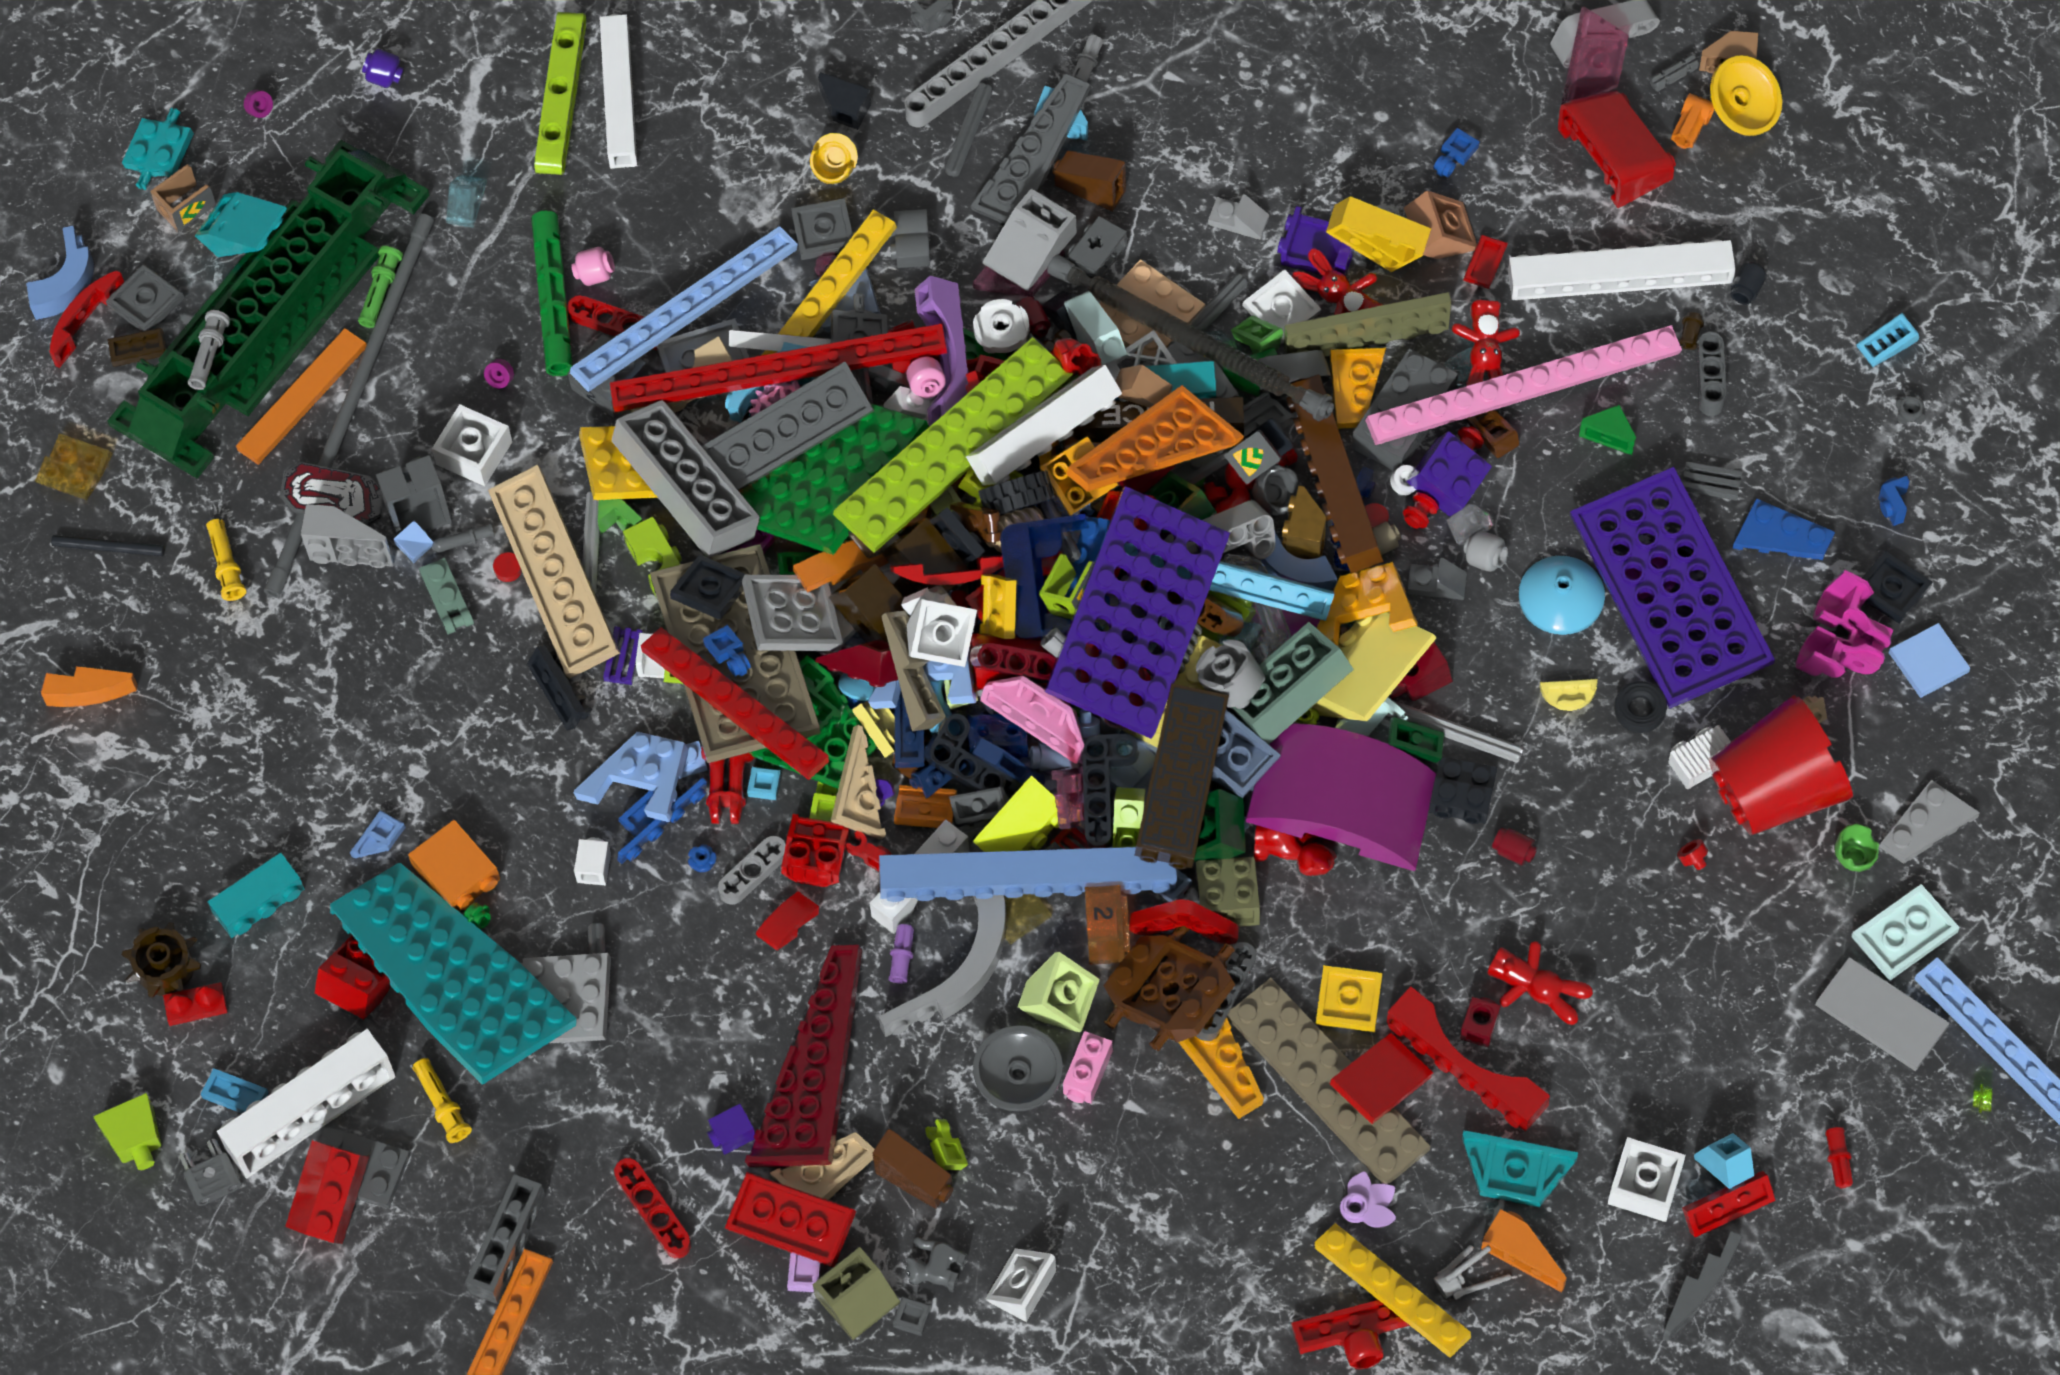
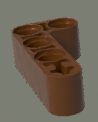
[1144,580,1244,637]

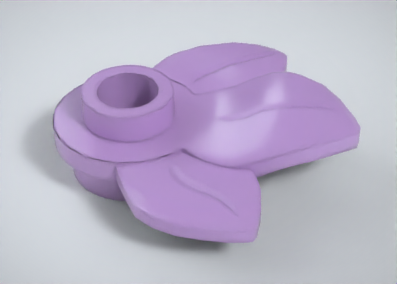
[1340,1172,1396,1228]

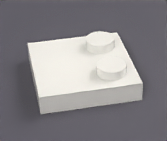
[1242,269,1321,344]

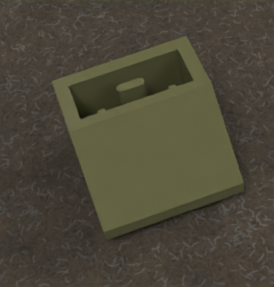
[812,1247,900,1340]

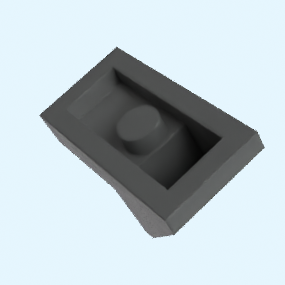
[1407,558,1467,600]

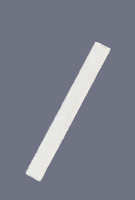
[729,330,831,351]

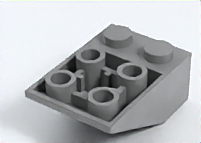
[983,189,1077,291]
[301,504,394,568]

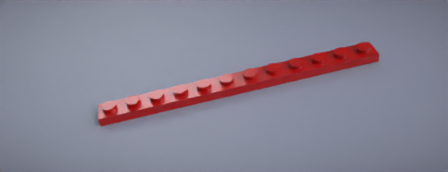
[610,324,947,412]

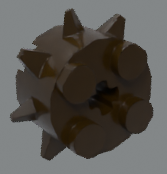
[122,922,201,998]

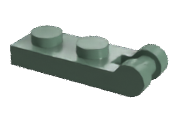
[419,558,474,635]

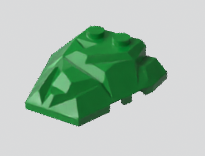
[749,655,877,789]

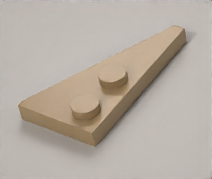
[831,725,886,840]

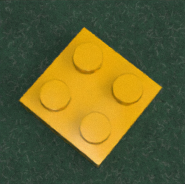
[1316,965,1382,1032]

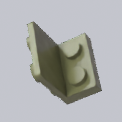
[1196,857,1260,927]

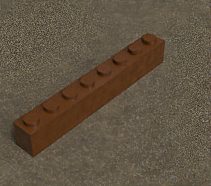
[1286,374,1383,574]

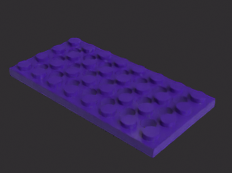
[1570,467,1775,709]
[1044,486,1230,739]

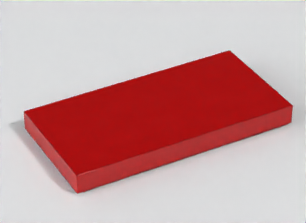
[725,1172,856,1268]

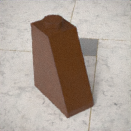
[1053,151,1126,212]
[872,1129,954,1209]

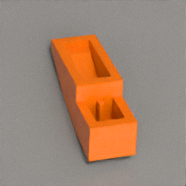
[41,666,138,707]

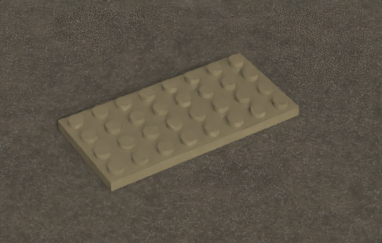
[650,544,820,763]

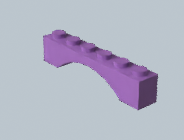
[915,276,969,426]

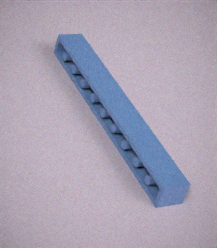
[879,847,1177,902]

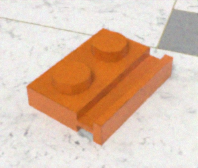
[894,785,957,828]

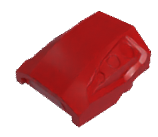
[781,814,850,887]

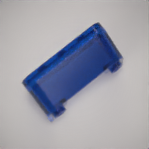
[1000,514,1103,641]

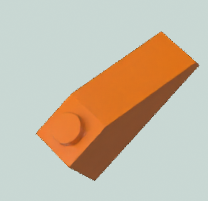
[1481,1209,1567,1292]

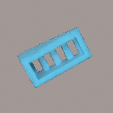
[1856,313,1919,367]

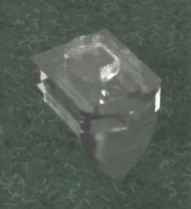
[1447,504,1494,546]

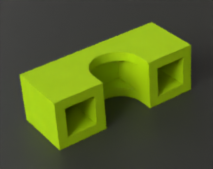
[623,517,682,599]

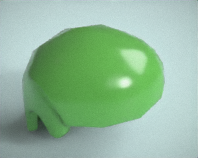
[1834,823,1879,872]

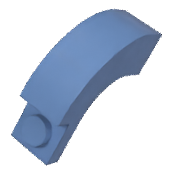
[26,226,94,320]

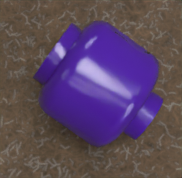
[362,49,404,88]

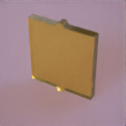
[1004,894,1052,945]

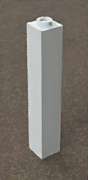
[600,14,637,169]

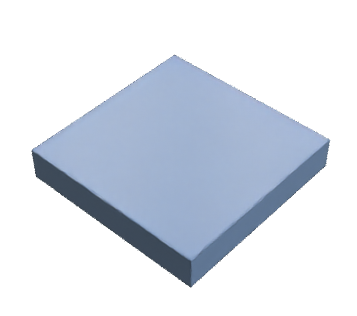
[1889,623,1970,698]

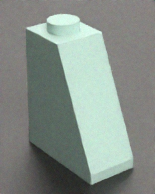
[1064,291,1127,365]

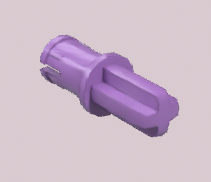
[889,924,914,984]

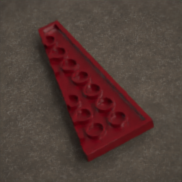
[745,945,863,1167]

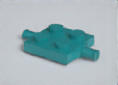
[122,108,194,190]

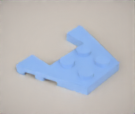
[868,647,977,709]
[573,732,688,822]

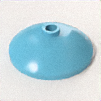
[1519,556,1605,635]

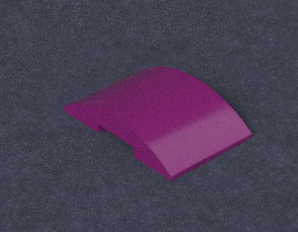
[1246,724,1436,871]

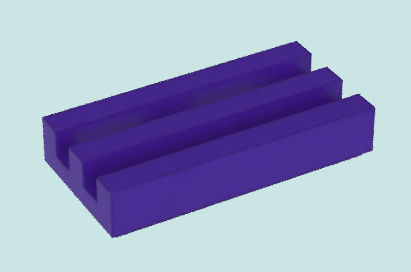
[603,626,643,685]

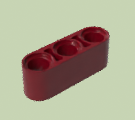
[970,643,1057,680]

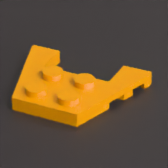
[1317,562,1418,646]

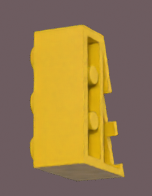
[1326,196,1431,272]

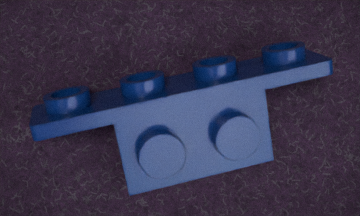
[617,777,707,864]

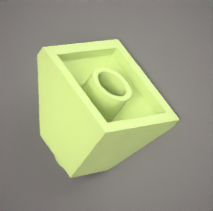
[1018,952,1100,1032]

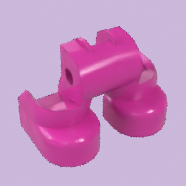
[1795,570,1893,678]

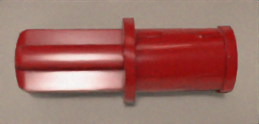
[1825,1127,1853,1189]

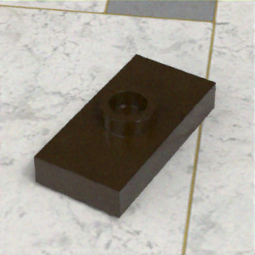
[108,328,167,367]

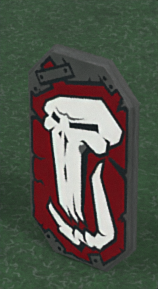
[280,462,383,525]

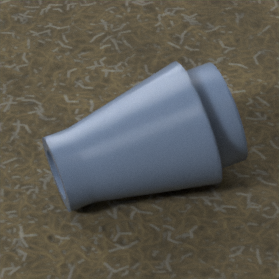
[1030,743,1073,772]

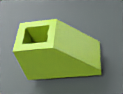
[1112,787,1146,848]

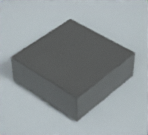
[893,1296,932,1336]

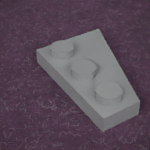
[1880,780,1980,864]

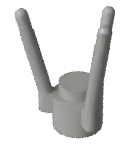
[1433,1245,1512,1300]

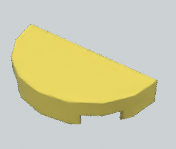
[1539,679,1598,711]

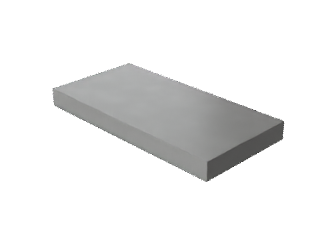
[1815,957,1950,1072]

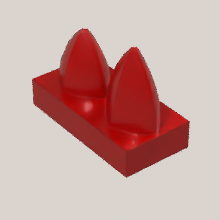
[163,982,228,1026]

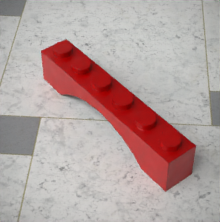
[1387,986,1550,1132]

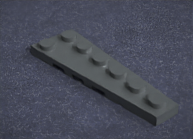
[971,74,1091,224]

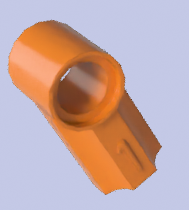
[1671,93,1714,149]

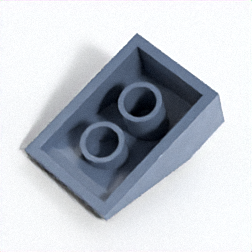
[1211,710,1281,798]

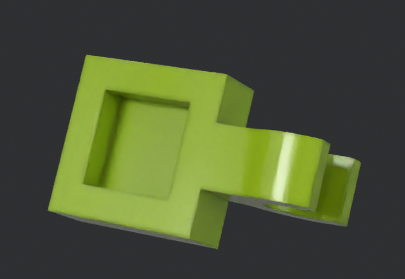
[925,1119,968,1170]

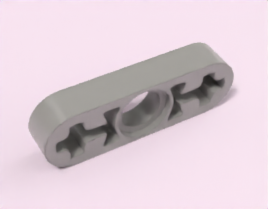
[718,836,786,905]

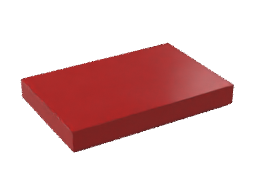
[1329,1033,1433,1124]

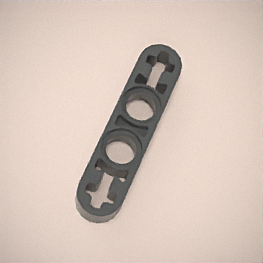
[1196,942,1257,1041]

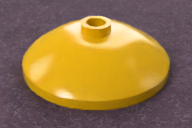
[1710,55,1782,136]

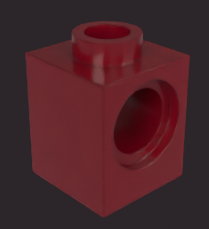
[1460,997,1501,1048]

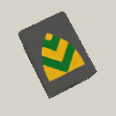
[1224,418,1294,484]

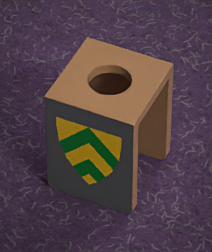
[150,164,216,232]

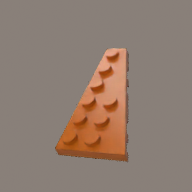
[1066,385,1244,492]

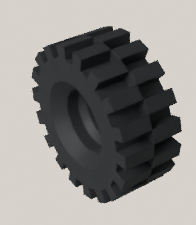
[978,470,1055,515]

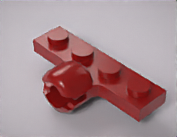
[1291,1300,1410,1370]

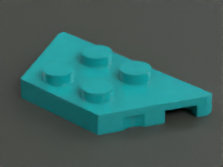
[1462,1130,1578,1207]

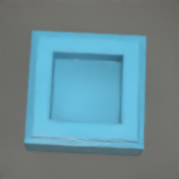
[747,766,781,800]

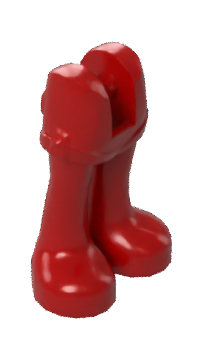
[701,747,755,824]

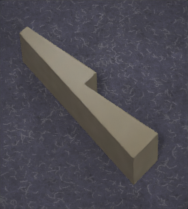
[881,611,946,731]

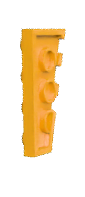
[1178,1006,1264,1119]

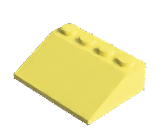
[1311,612,1436,721]

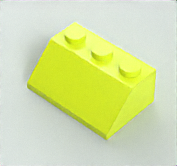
[973,776,1069,852]

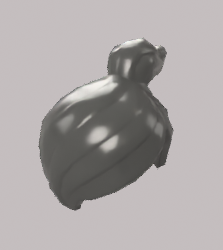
[1252,464,1298,516]

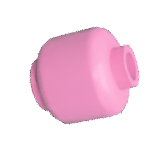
[572,247,615,286]
[906,357,946,399]

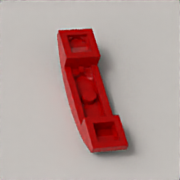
[49,270,124,368]
[890,555,1009,585]

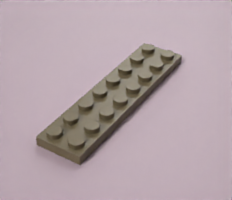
[1227,978,1431,1185]

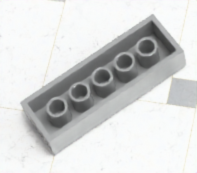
[611,400,760,558]

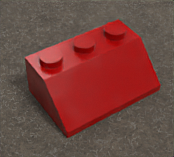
[285,1140,369,1244]

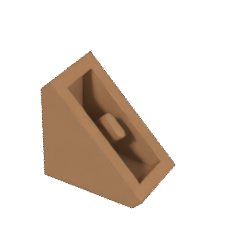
[1115,365,1173,408]

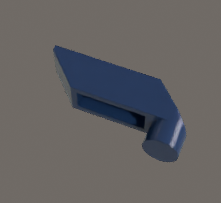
[972,738,1045,786]

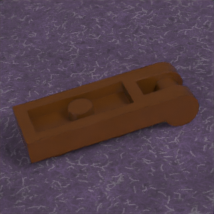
[950,502,1003,543]

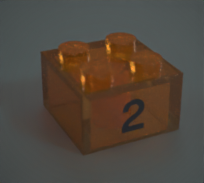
[1085,885,1130,965]

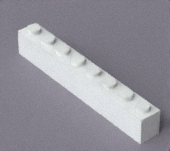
[1508,240,1735,300]

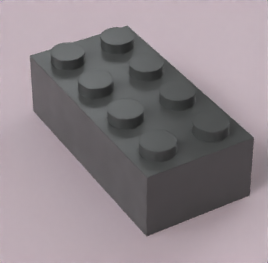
[1352,348,1458,471]

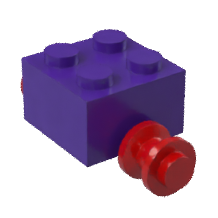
[1403,427,1492,529]

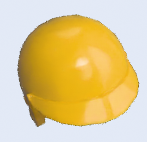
[810,133,858,184]

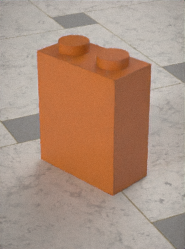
[408,820,500,911]

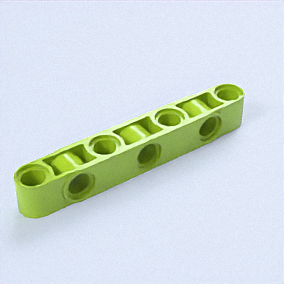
[535,12,586,175]

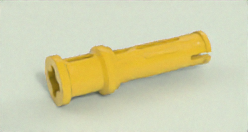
[206,519,246,601]
[412,1058,472,1143]

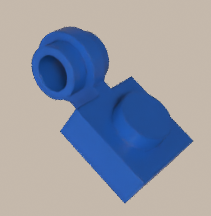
[1433,128,1480,178]
[703,625,751,676]

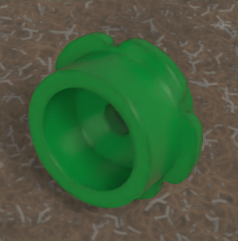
[464,903,491,929]

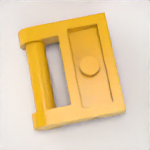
[979,574,1016,639]

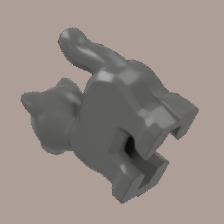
[905,1236,968,1293]

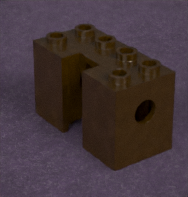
[828,518,970,643]

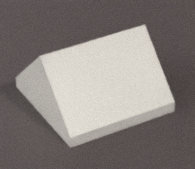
[907,599,977,667]
[985,1248,1056,1322]

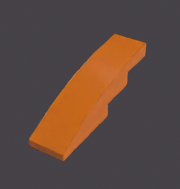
[793,533,899,593]

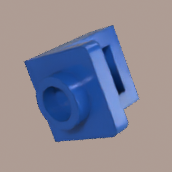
[1878,476,1910,526]

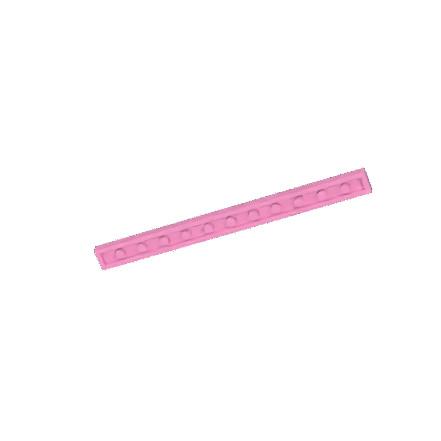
[1365,325,1682,445]

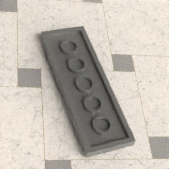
[701,362,874,491]

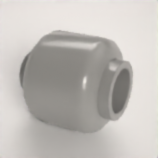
[1464,531,1508,572]

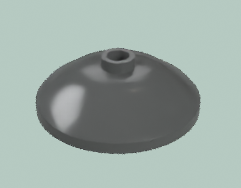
[973,1025,1063,1112]

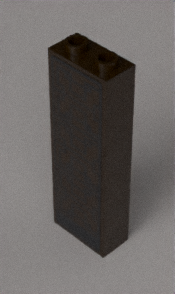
[1134,683,1229,869]

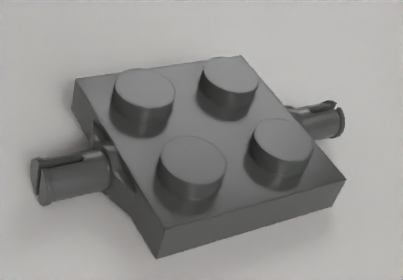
[831,294,888,369]

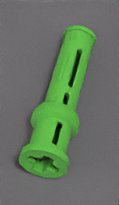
[358,246,403,328]

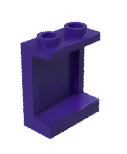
[1277,206,1354,276]

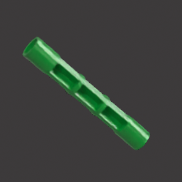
[531,211,573,376]

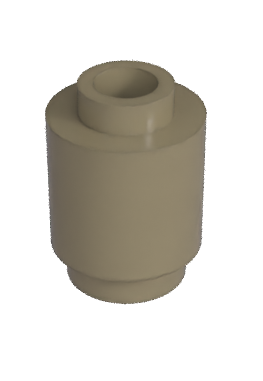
[1372,521,1401,555]

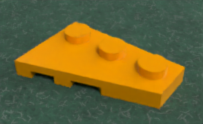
[1330,348,1386,428]

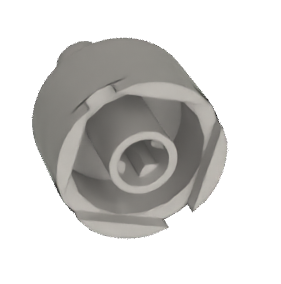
[1196,640,1265,709]

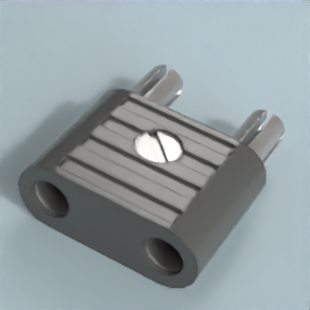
[179,1139,241,1206]

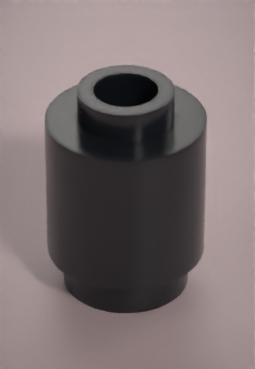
[1730,262,1767,305]

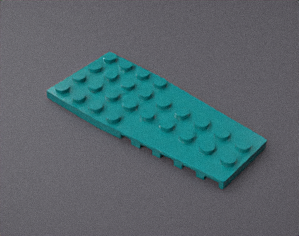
[330,863,577,1085]

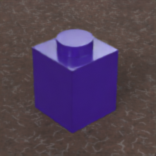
[707,1104,755,1155]

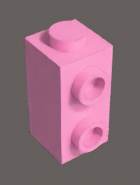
[1063,1031,1113,1104]

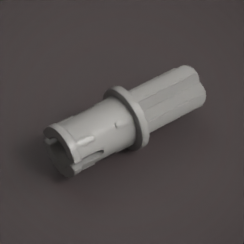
[1071,34,1103,82]

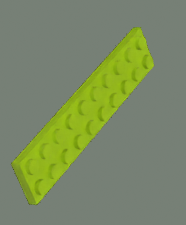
[833,337,1073,553]

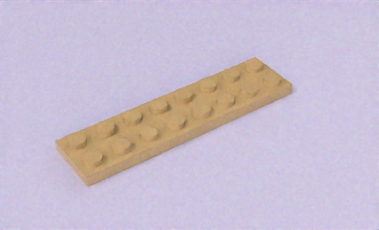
[488,465,620,679]

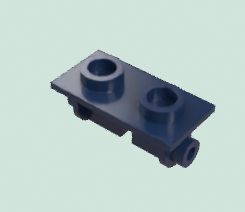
[909,748,967,798]

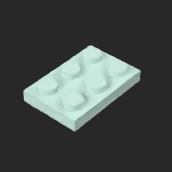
[1851,884,1960,981]

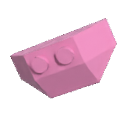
[980,676,1084,764]

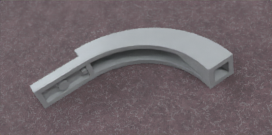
[878,895,1006,1037]

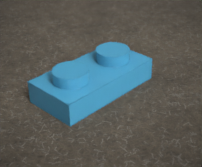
[201,1068,269,1113]

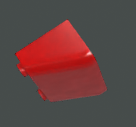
[1557,90,1676,209]

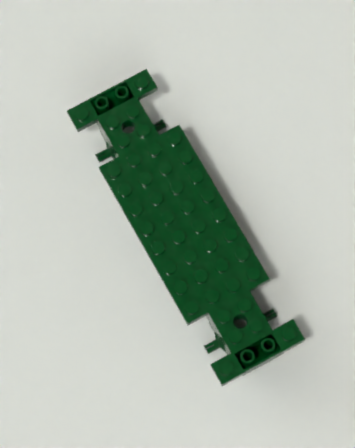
[107,140,430,479]

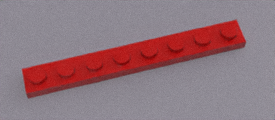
[641,627,829,780]

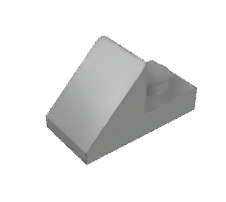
[1208,194,1269,240]

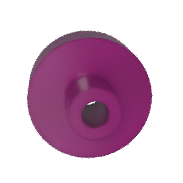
[244,89,273,118]
[484,359,514,389]

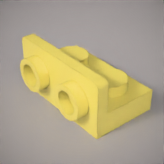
[852,701,895,758]

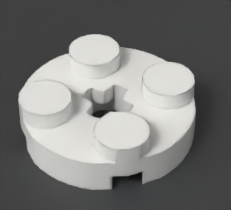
[973,299,1029,353]

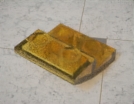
[35,433,113,500]

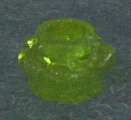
[1973,1084,1992,1113]

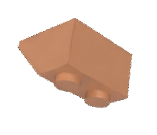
[1404,190,1477,259]

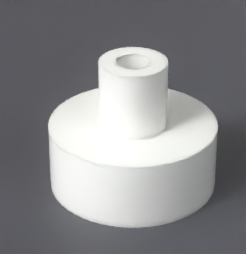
[1390,465,1416,495]

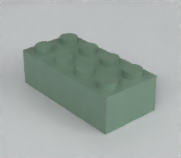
[1229,622,1354,745]

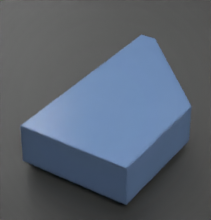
[350,810,406,858]

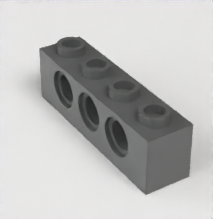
[465,1174,546,1304]

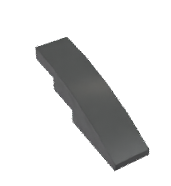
[1662,1231,1742,1341]

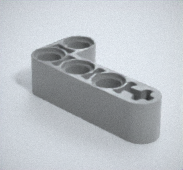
[1550,0,1660,68]
[1164,500,1276,559]

